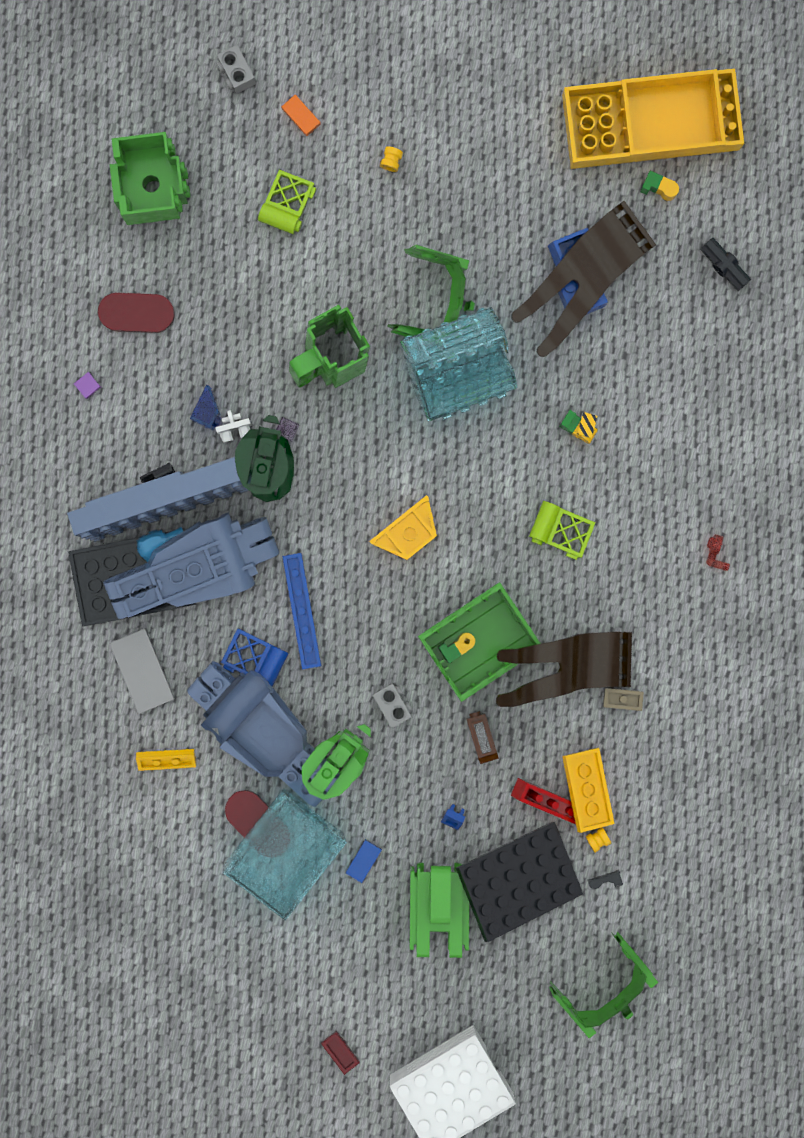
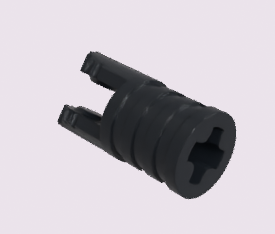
[140,462,175,483]

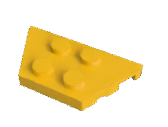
[369,495,437,560]

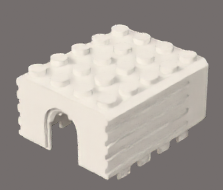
[390,1025,516,1138]

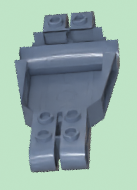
[103,512,279,619]
[187,661,340,807]

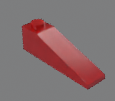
[511,778,576,824]

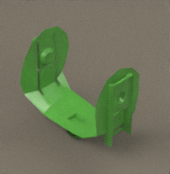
[387,245,475,347]
[302,724,371,800]
[549,932,658,1038]

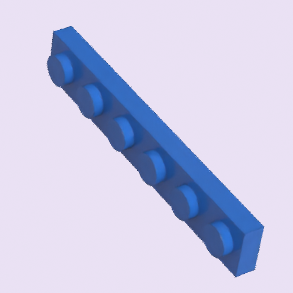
[282,553,321,670]

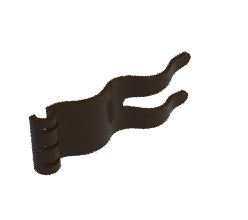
[511,201,656,357]
[496,632,632,707]

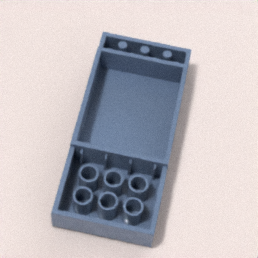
[67,457,252,542]

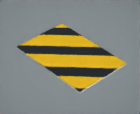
[577,412,598,438]

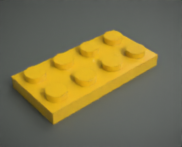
[562,748,615,833]

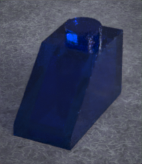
[190,384,221,431]

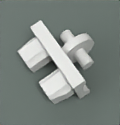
[215,410,252,444]

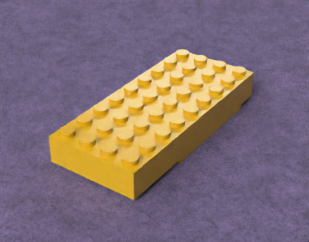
[562,69,744,169]

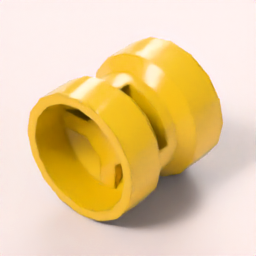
[380,146,403,172]
[585,827,612,853]

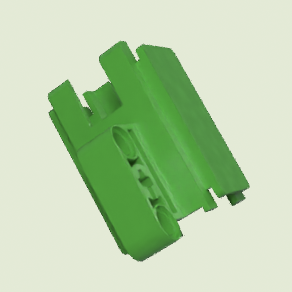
[289,305,370,388]
[409,863,469,958]

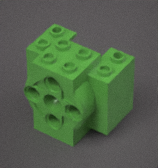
[109,132,191,225]

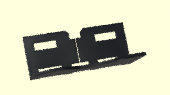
[588,870,623,889]

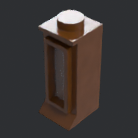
[466,711,499,764]

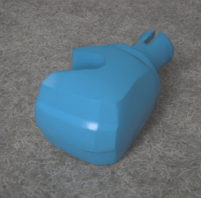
[136,527,183,562]

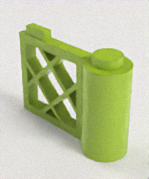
[258,170,316,235]
[529,501,596,560]

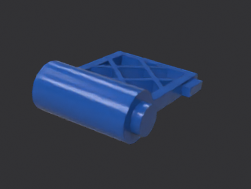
[221,628,289,687]

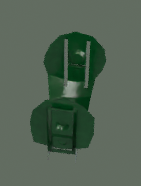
[235,415,294,502]

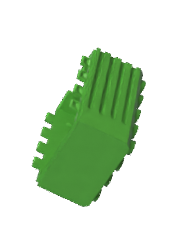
[418,582,541,702]

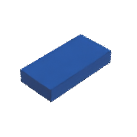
[345,839,382,883]

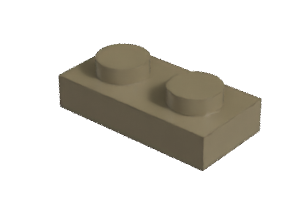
[603,688,644,711]

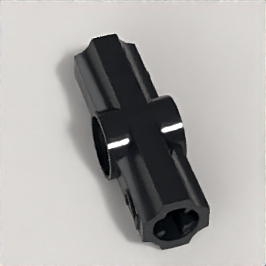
[700,238,751,291]

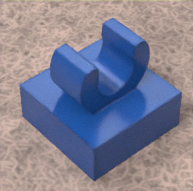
[441,804,465,830]

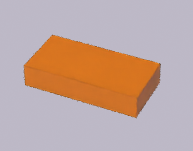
[281,94,321,136]

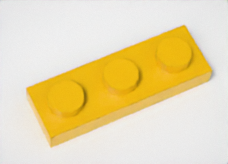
[136,749,197,771]

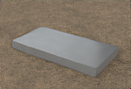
[109,628,175,714]

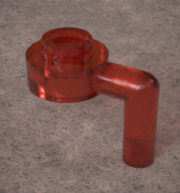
[706,534,730,571]

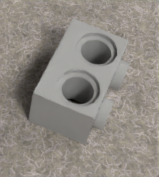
[217,45,256,94]
[373,683,413,728]

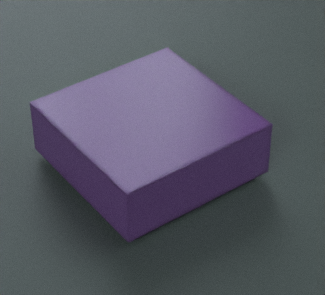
[74,372,101,399]

